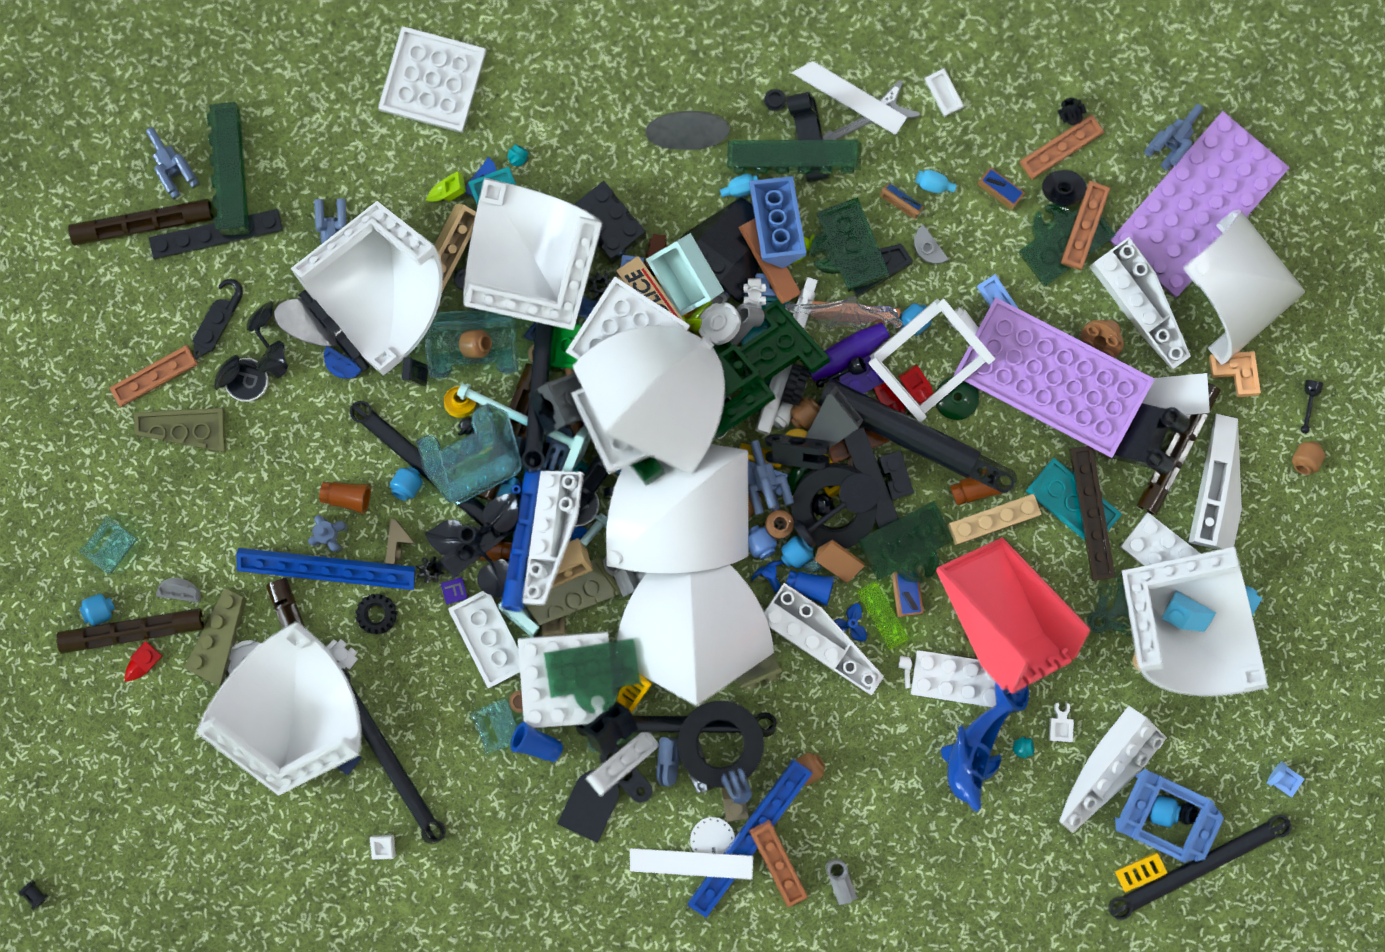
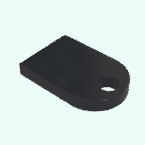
[557,770,619,843]

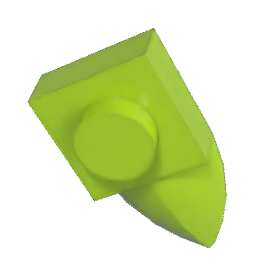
[425,171,466,202]

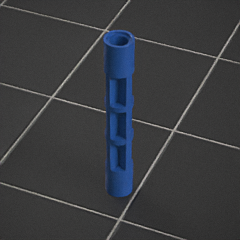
[501,470,544,612]

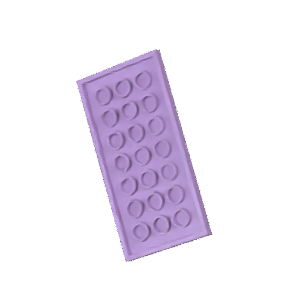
[1109,111,1290,298]
[954,297,1155,458]

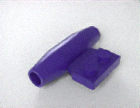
[809,322,890,394]

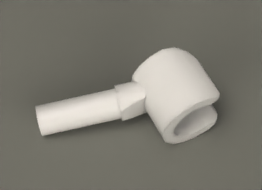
[898,656,912,688]

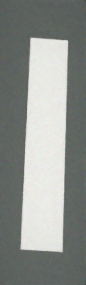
[792,61,907,135]
[630,848,753,879]

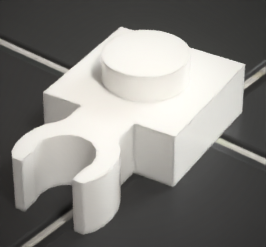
[1049,703,1074,742]

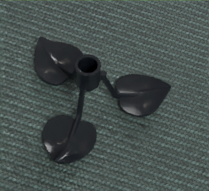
[215,301,288,391]
[425,494,519,599]

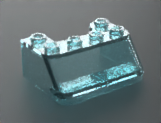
[425,310,519,379]
[416,403,522,504]

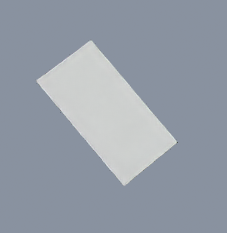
[1142,373,1210,415]

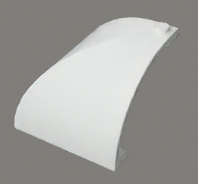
[463,178,602,330]
[291,201,443,376]
[1183,209,1305,365]
[573,326,725,474]
[606,444,748,573]
[1122,547,1268,696]
[616,565,774,706]
[196,622,361,796]

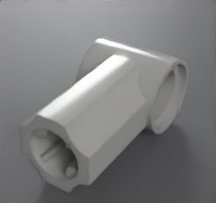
[729,304,764,346]
[603,556,638,597]
[825,858,857,905]

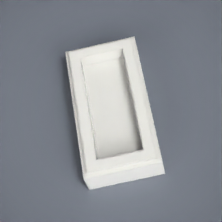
[925,68,964,117]

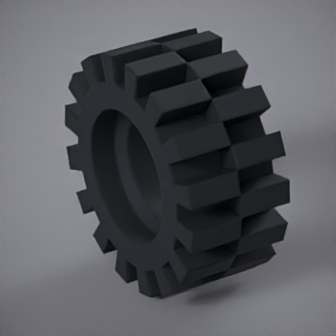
[781,363,810,406]
[355,594,397,634]

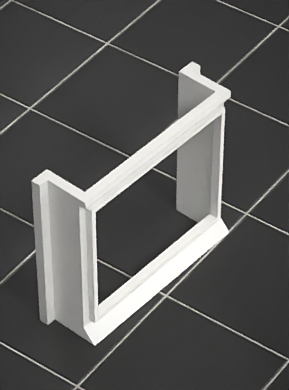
[868,298,995,422]

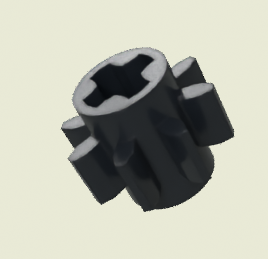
[1058,98,1087,125]
[588,272,612,299]
[416,556,445,584]

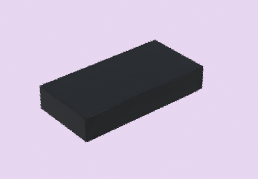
[402,358,428,387]

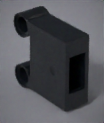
[1112,403,1189,475]

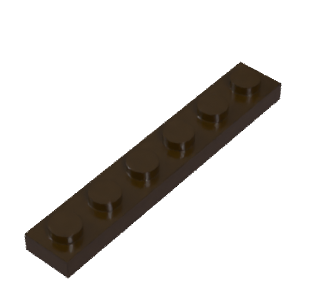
[1069,446,1116,581]

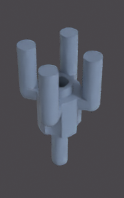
[1144,104,1203,171]
[146,127,200,199]
[314,199,347,244]
[748,440,794,515]
[308,515,349,553]

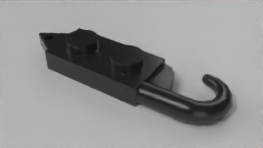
[192,279,243,359]

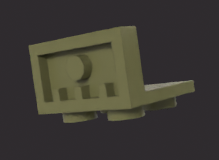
[736,654,782,692]

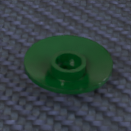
[936,376,979,420]

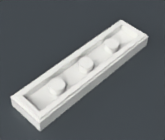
[586,732,659,796]

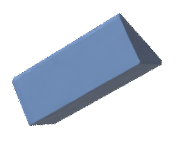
[749,176,806,268]

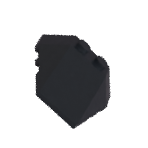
[680,197,760,302]

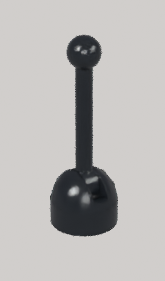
[816,356,867,388]
[1301,380,1323,434]

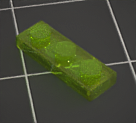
[856,581,909,650]

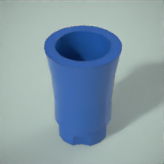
[786,570,835,607]
[511,722,563,762]

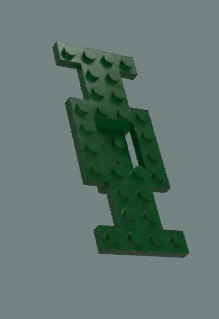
[630,300,830,486]

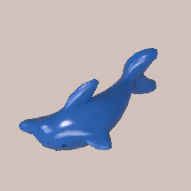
[941,681,1029,812]

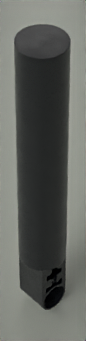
[818,378,1017,493]

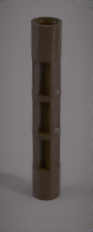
[68,199,213,246]
[474,363,532,501]
[1136,383,1221,516]
[266,578,306,629]
[56,608,204,654]

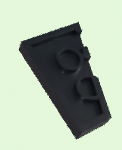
[834,244,913,298]

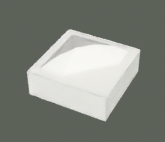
[370,834,396,859]

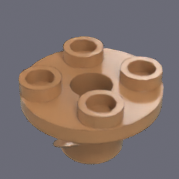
[1081,320,1124,358]

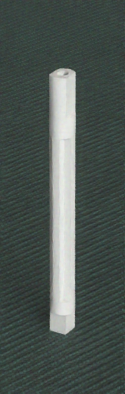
[755,277,818,435]

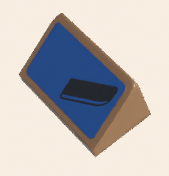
[977,167,1025,210]
[880,183,924,219]
[892,570,924,617]

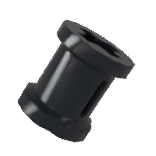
[18,880,49,911]

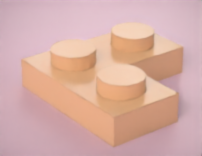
[1209,351,1261,397]

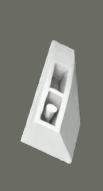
[1089,237,1191,370]
[1188,414,1242,550]
[522,471,584,605]
[764,583,884,695]
[1059,706,1167,833]

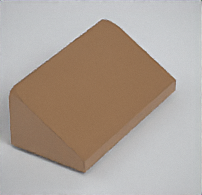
[815,540,865,583]

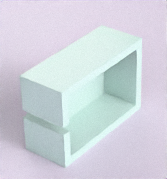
[646,233,724,316]

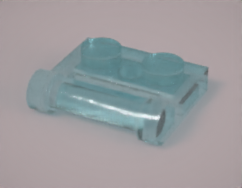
[78,515,138,575]
[469,698,518,755]

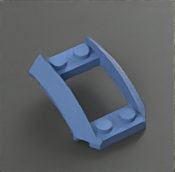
[1115,769,1224,863]

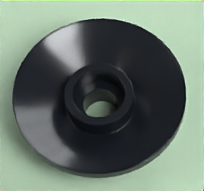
[1042,170,1087,206]

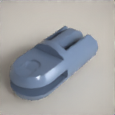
[542,428,574,472]
[656,737,680,787]
[722,768,752,804]

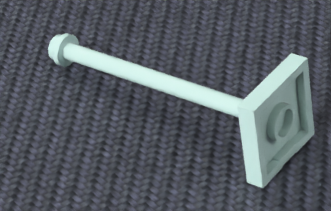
[457,383,591,472]
[499,513,608,637]

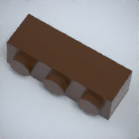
[644,234,667,277]

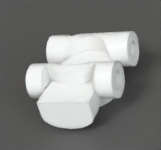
[744,278,766,309]
[327,639,358,669]

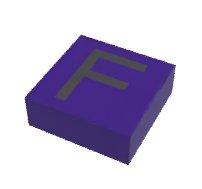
[440,577,468,605]

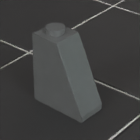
[805,386,864,448]

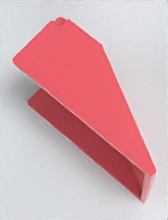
[936,537,1090,693]

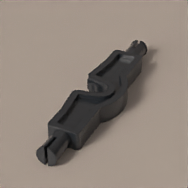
[298,290,370,372]

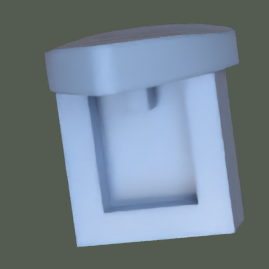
[1267,761,1304,797]

